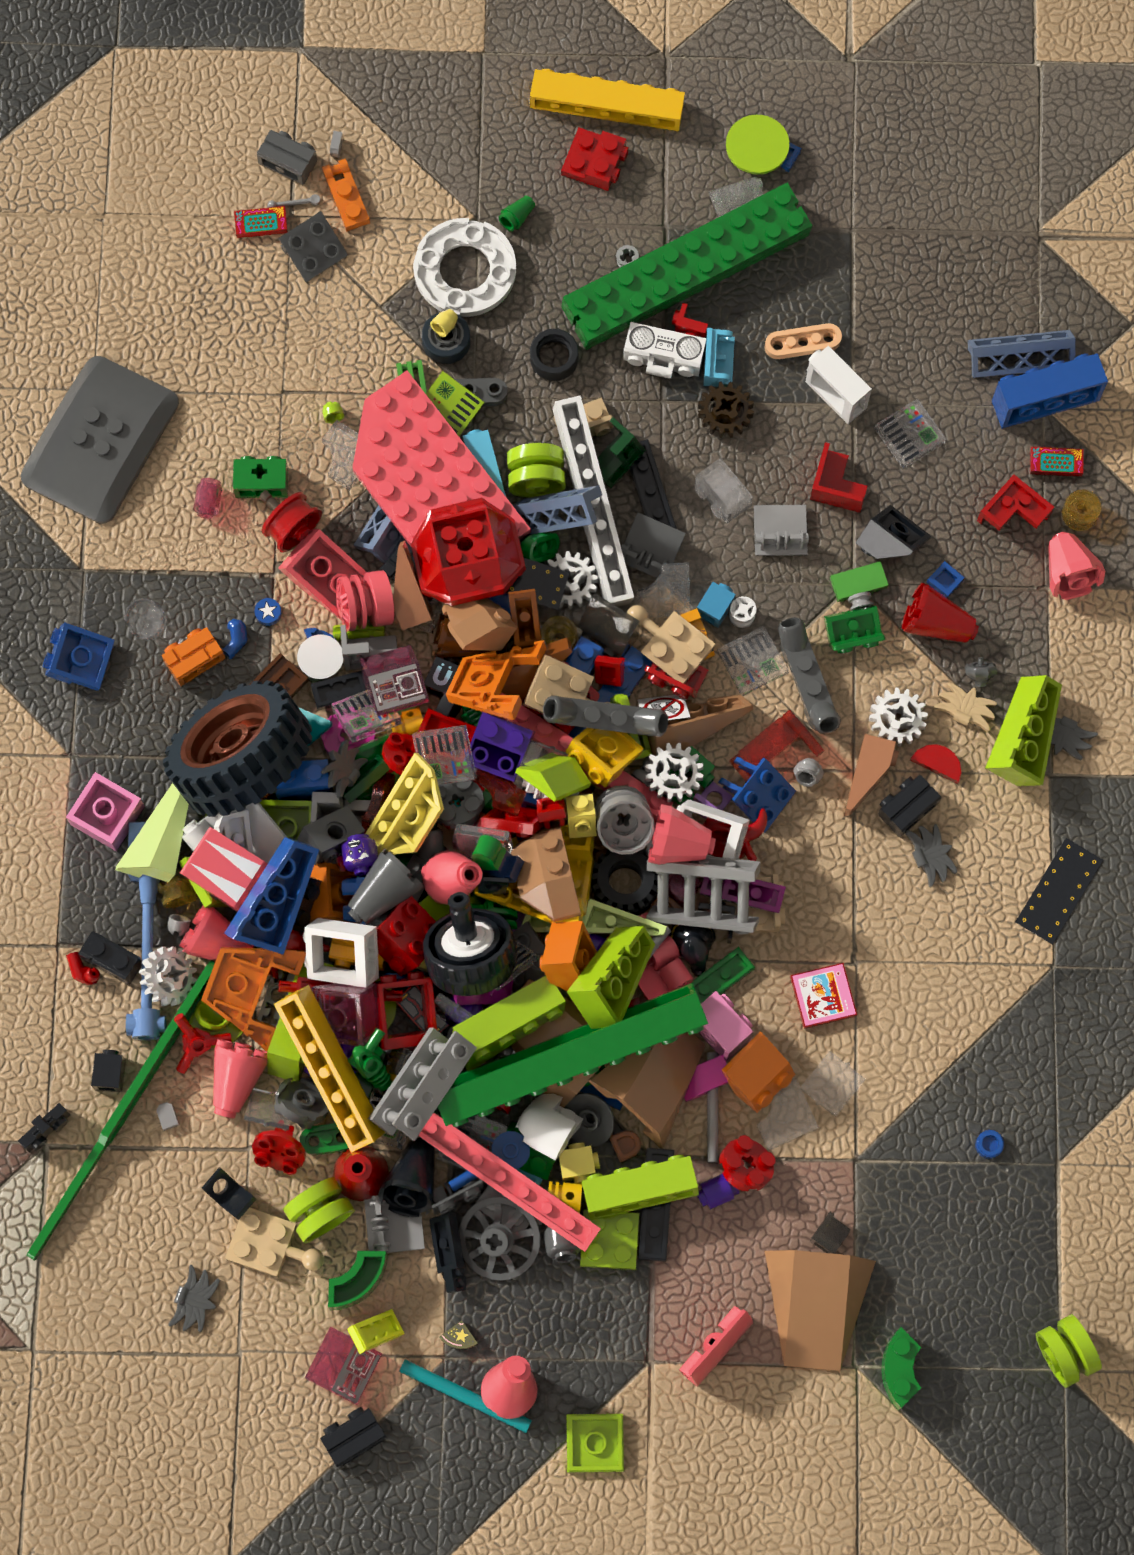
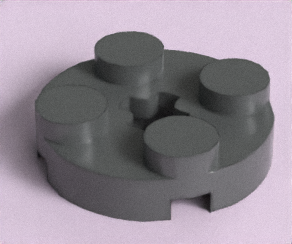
[436,775,485,830]
[274,1078,329,1129]

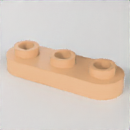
[765,323,842,359]

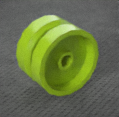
[507,443,566,498]
[283,1177,355,1244]
[1036,1314,1102,1388]

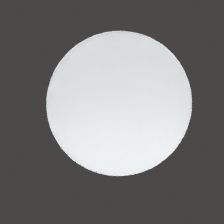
[297,635,343,679]

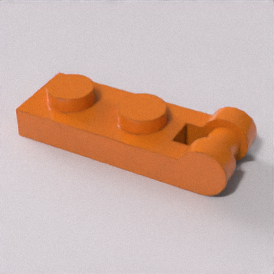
[321,159,370,232]

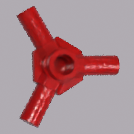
[174,1013,232,1074]

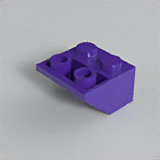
[464,712,535,782]

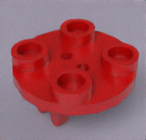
[382,732,434,775]
[252,1122,306,1175]

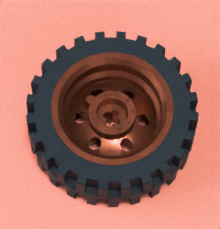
[163,680,312,817]

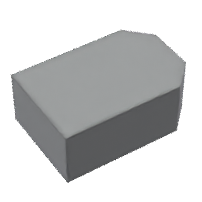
[330,131,343,158]
[156,1102,179,1131]

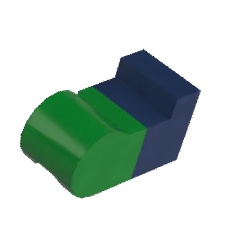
[472,835,524,883]

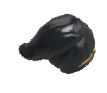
[669,924,716,977]

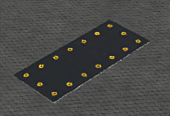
[506,557,570,610]
[1015,838,1103,945]

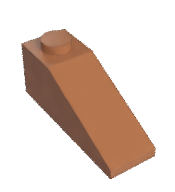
[393,541,434,630]
[844,734,899,817]

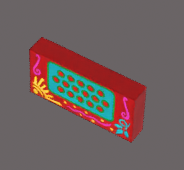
[234,206,288,238]
[1030,447,1084,477]

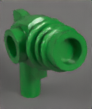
[348,1028,393,1092]

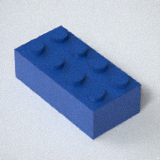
[992,353,1108,429]

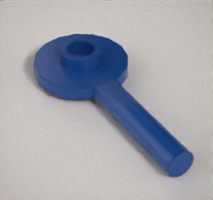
[448,1131,530,1192]

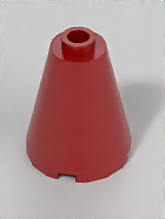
[902,583,979,643]
[333,1146,389,1202]

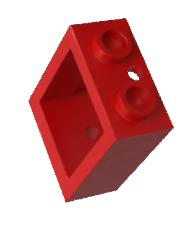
[373,971,437,1050]

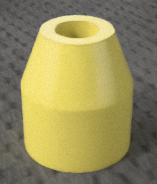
[430,309,458,337]

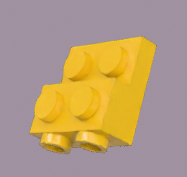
[565,728,644,788]

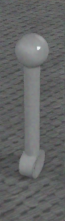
[267,194,320,208]

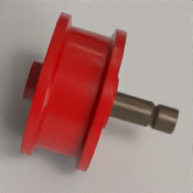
[259,490,322,553]

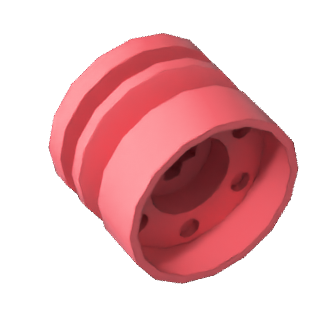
[336,570,394,632]

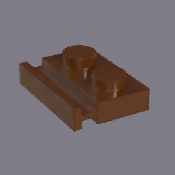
[249,653,309,698]

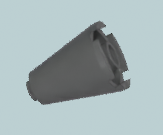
[348,849,424,924]

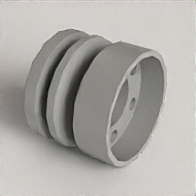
[594,785,654,855]

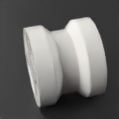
[729,596,756,628]

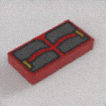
[395,985,451,1033]

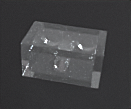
[694,458,753,523]

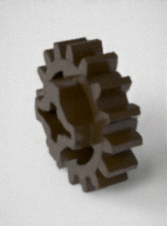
[698,381,754,438]

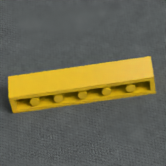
[530,69,685,131]
[274,985,386,1153]

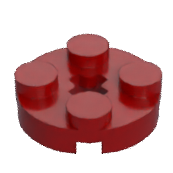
[719,1135,776,1192]

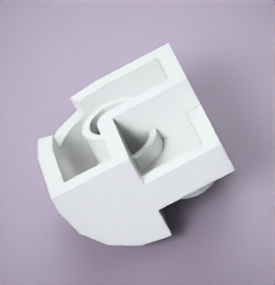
[516,1094,583,1160]

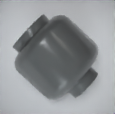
[543,1227,581,1263]

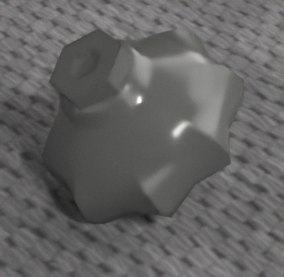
[965,657,997,687]

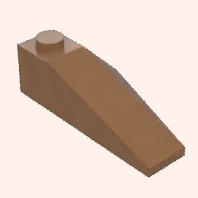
[442,598,517,651]

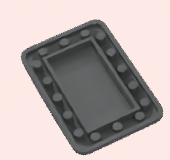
[21,356,179,524]

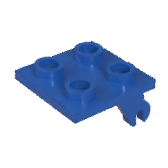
[718,757,796,833]

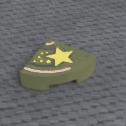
[439,1320,478,1349]

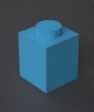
[697,582,736,628]

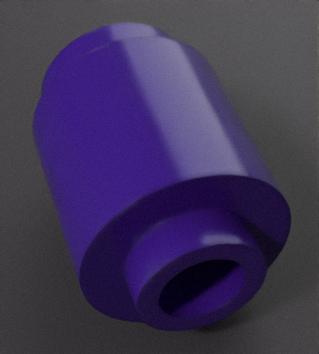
[698,1174,740,1210]

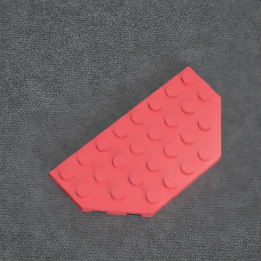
[352,371,531,551]

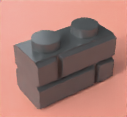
[257,130,317,185]

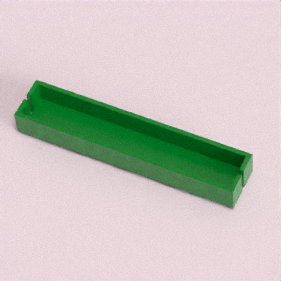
[561,182,813,350]
[438,983,708,1127]

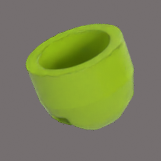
[322,401,344,424]

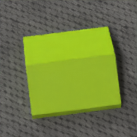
[515,754,591,802]

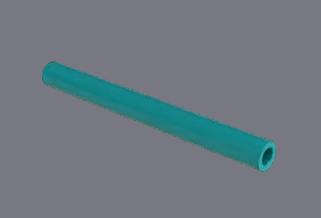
[399,1359,532,1433]

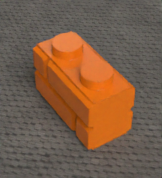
[161,627,226,687]

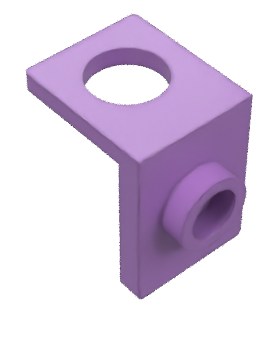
[693,782,733,819]

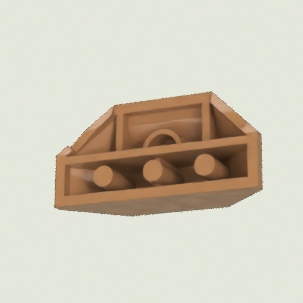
[510,821,581,922]

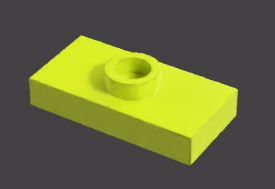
[347,1309,405,1354]

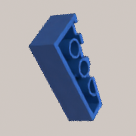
[224,837,319,954]

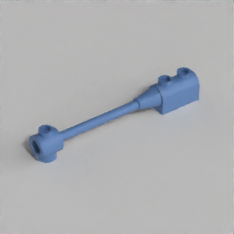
[126,822,166,1041]

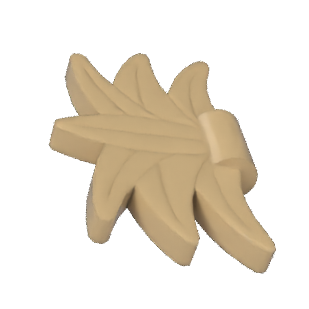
[933,682,997,732]

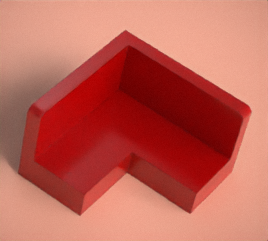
[810,442,867,513]
[977,474,1054,531]

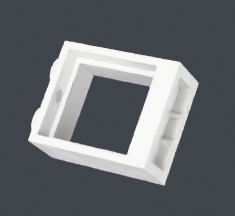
[805,346,872,424]
[677,800,750,859]
[303,918,379,988]

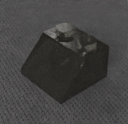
[577,593,640,658]

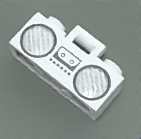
[623,322,707,379]

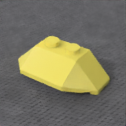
[365,753,444,856]

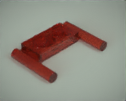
[729,710,825,782]

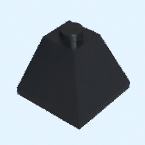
[856,505,931,559]

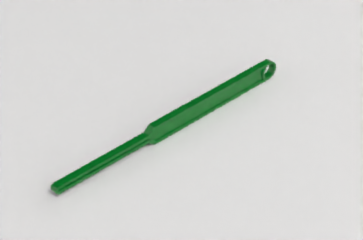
[26,960,215,1261]

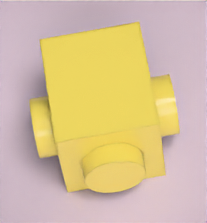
[565,794,597,839]
[559,1143,600,1184]

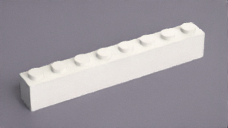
[552,395,634,610]

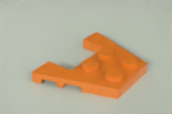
[446,641,547,720]
[201,947,306,1051]

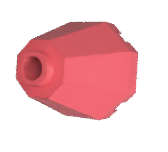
[1048,532,1106,600]
[648,804,716,865]

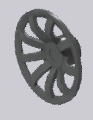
[459,1197,541,1281]

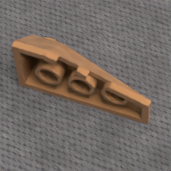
[647,695,753,757]

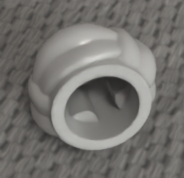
[794,758,824,787]

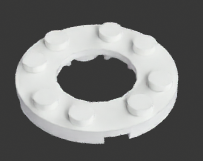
[413,218,516,317]

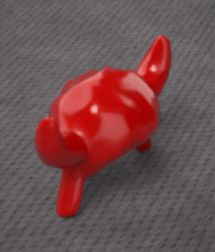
[703,808,767,861]

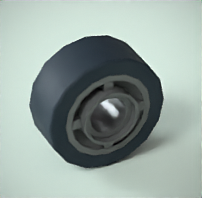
[422,312,471,364]

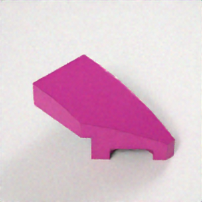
[684,1055,728,1102]

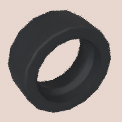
[530,328,579,381]

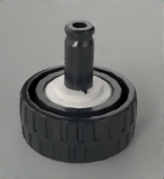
[423,892,518,996]

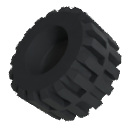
[591,849,658,915]

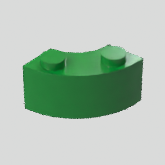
[328,1251,388,1311]
[881,1327,921,1410]

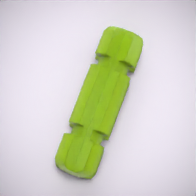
[333,623,385,640]

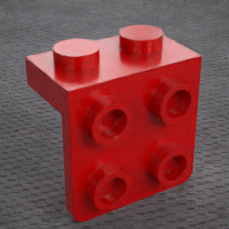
[644,663,709,700]
[377,897,436,976]

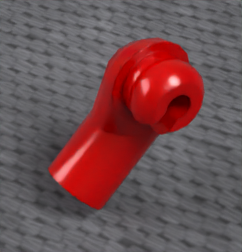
[66,952,100,985]

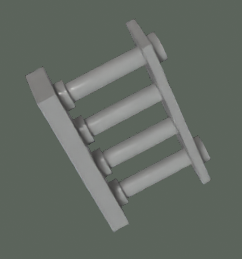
[646,856,760,934]
[368,1028,477,1141]

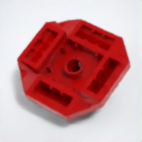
[411,498,526,606]

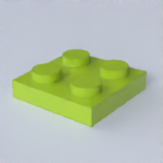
[580,1210,639,1270]

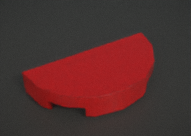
[910,744,961,784]

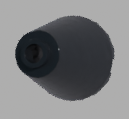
[378,1137,435,1218]

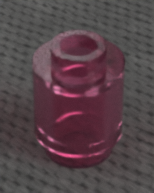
[193,478,223,519]

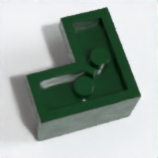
[597,417,646,489]

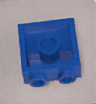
[42,622,115,691]

